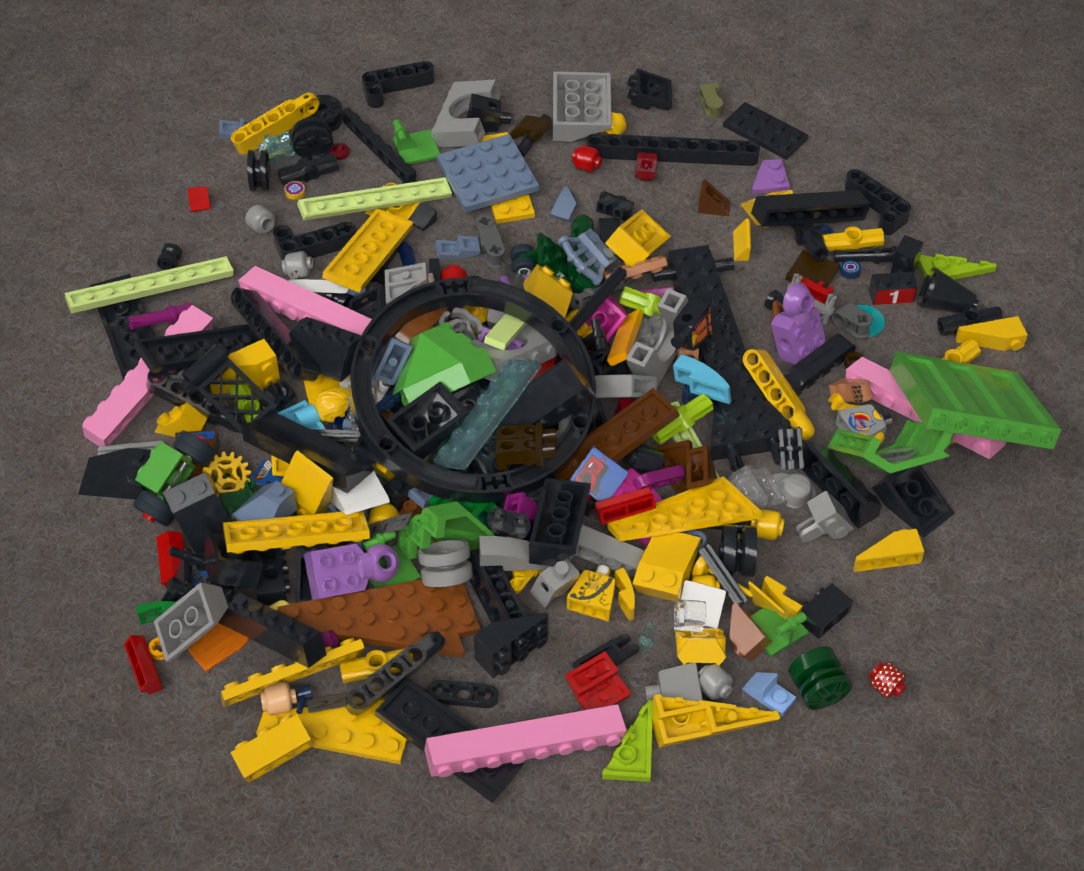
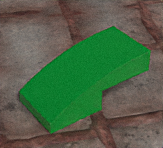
[135,601,176,625]

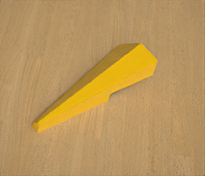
[652,694,780,748]

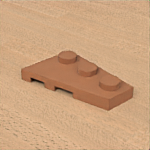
[603,256,667,283]

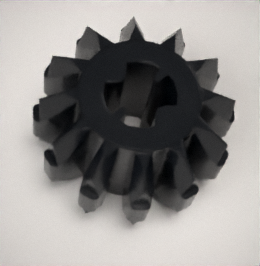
[258,380,296,413]

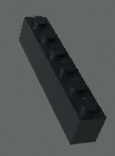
[751,190,871,227]
[218,586,327,668]

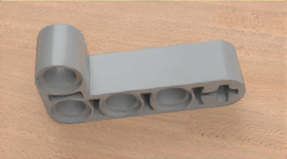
[567,525,645,577]

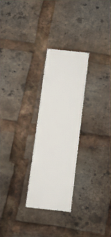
[289,279,349,293]

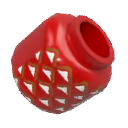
[869,662,906,698]

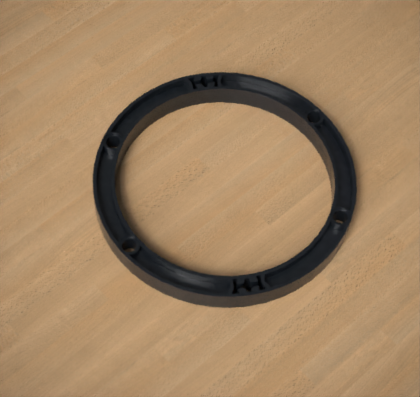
[349,278,596,503]

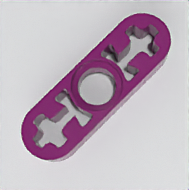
[633,465,686,490]

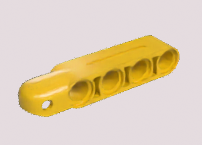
[231,92,319,155]
[743,349,815,440]

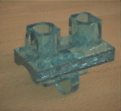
[258,131,295,163]

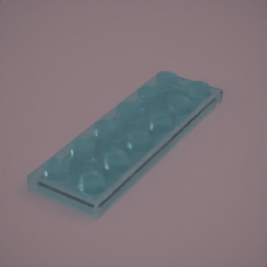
[433,359,542,470]

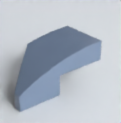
[218,118,246,139]
[551,186,577,222]

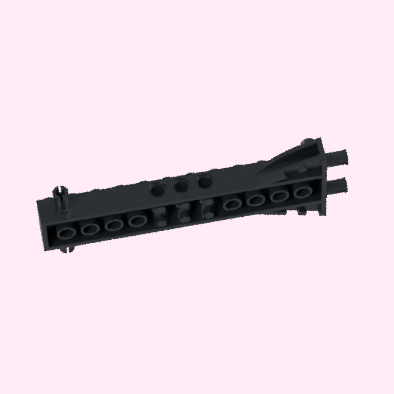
[651,245,793,472]

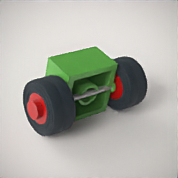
[133,430,216,527]

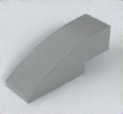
[478,536,550,571]

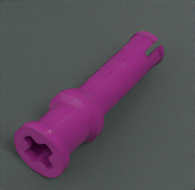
[128,302,191,330]

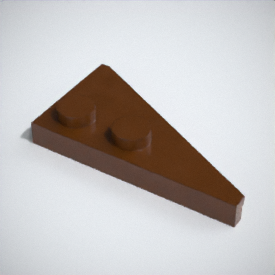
[655,440,693,494]

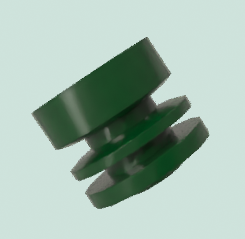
[788,646,853,710]

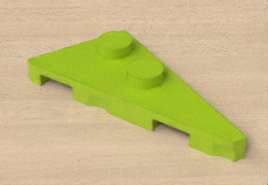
[918,252,997,280]
[602,700,653,782]

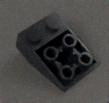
[474,613,549,678]

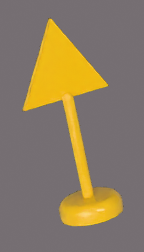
[692,556,785,614]

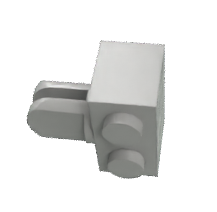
[796,491,854,542]

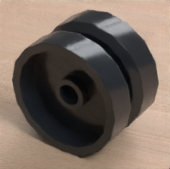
[719,524,757,577]

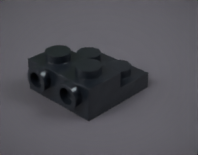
[627,68,672,111]

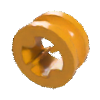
[148,637,165,660]

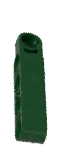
[568,214,596,293]

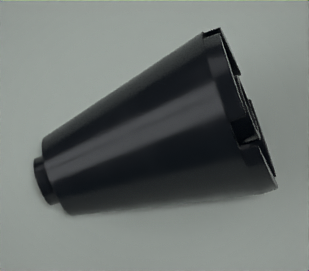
[917,267,979,313]

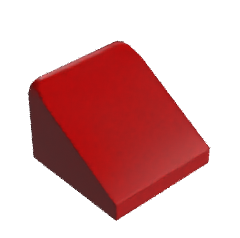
[187,186,211,212]

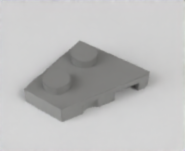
[385,262,429,304]

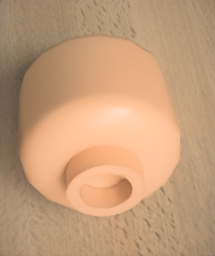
[260,682,297,715]

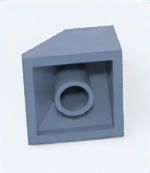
[232,481,297,521]

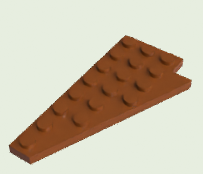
[277,579,481,657]

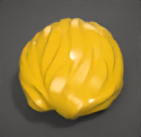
[314,387,351,422]

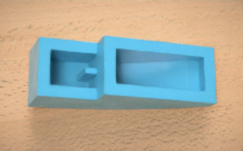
[673,354,731,404]

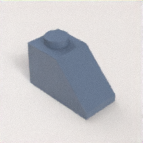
[372,337,413,386]

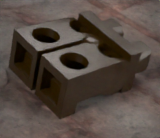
[495,423,557,471]

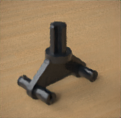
[579,318,610,352]
[161,546,205,602]

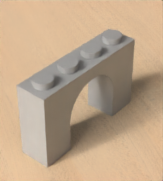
[431,80,501,147]
[626,289,688,387]
[472,324,557,384]

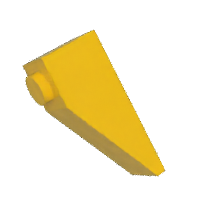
[955,316,1028,351]
[853,529,924,572]

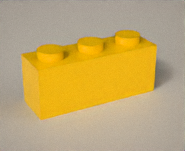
[230,714,315,783]

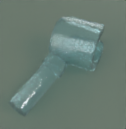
[638,621,654,653]

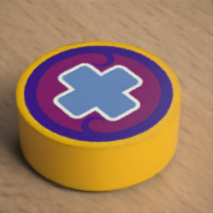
[285,181,305,200]

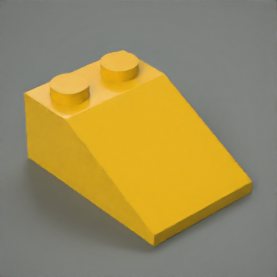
[605,209,671,267]
[523,264,573,318]
[210,339,280,394]
[281,450,333,516]
[633,532,701,603]

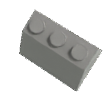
[154,583,228,663]

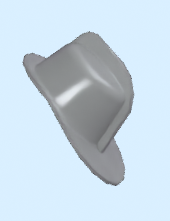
[770,473,816,509]

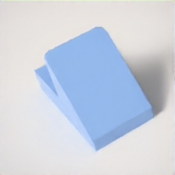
[742,672,796,717]

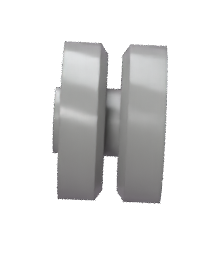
[418,539,474,587]

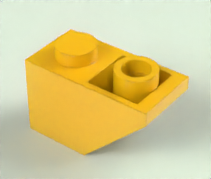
[155,403,207,437]

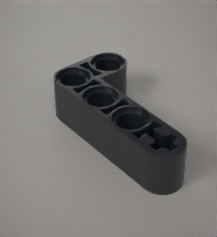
[362,61,435,108]
[844,169,911,235]
[273,222,356,260]

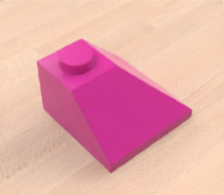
[586,295,628,343]

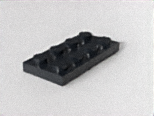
[723,102,809,160]

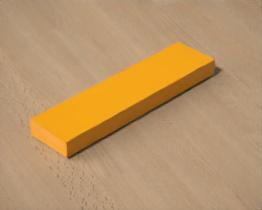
[607,309,644,366]

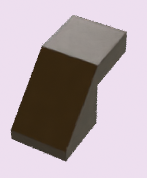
[510,115,553,142]

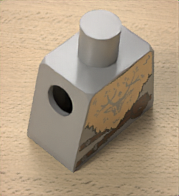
[530,559,580,608]

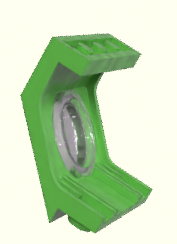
[827,419,953,474]

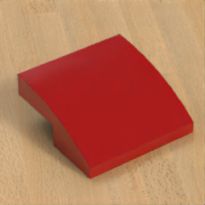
[565,651,631,711]

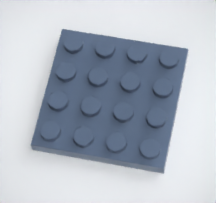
[436,134,539,213]

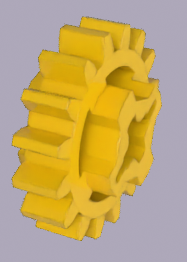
[202,451,251,493]

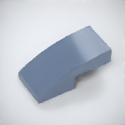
[435,235,481,260]

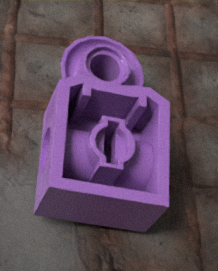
[771,283,826,364]
[304,544,400,600]

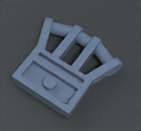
[557,228,617,286]

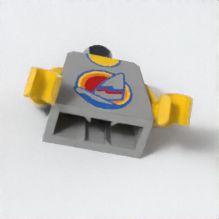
[828,393,892,449]

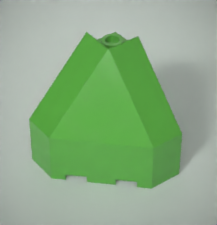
[393,322,497,406]
[397,501,496,560]

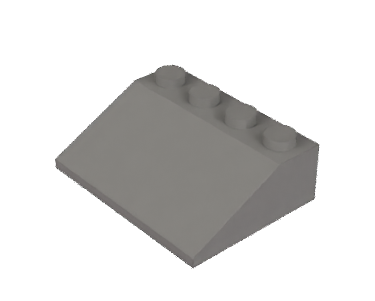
[552,71,612,142]

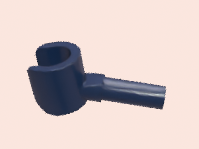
[296,684,312,714]

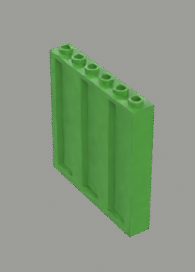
[890,351,1061,449]

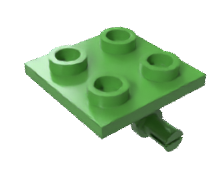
[393,119,440,165]
[363,531,421,588]
[751,608,809,657]

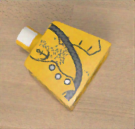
[566,565,616,622]

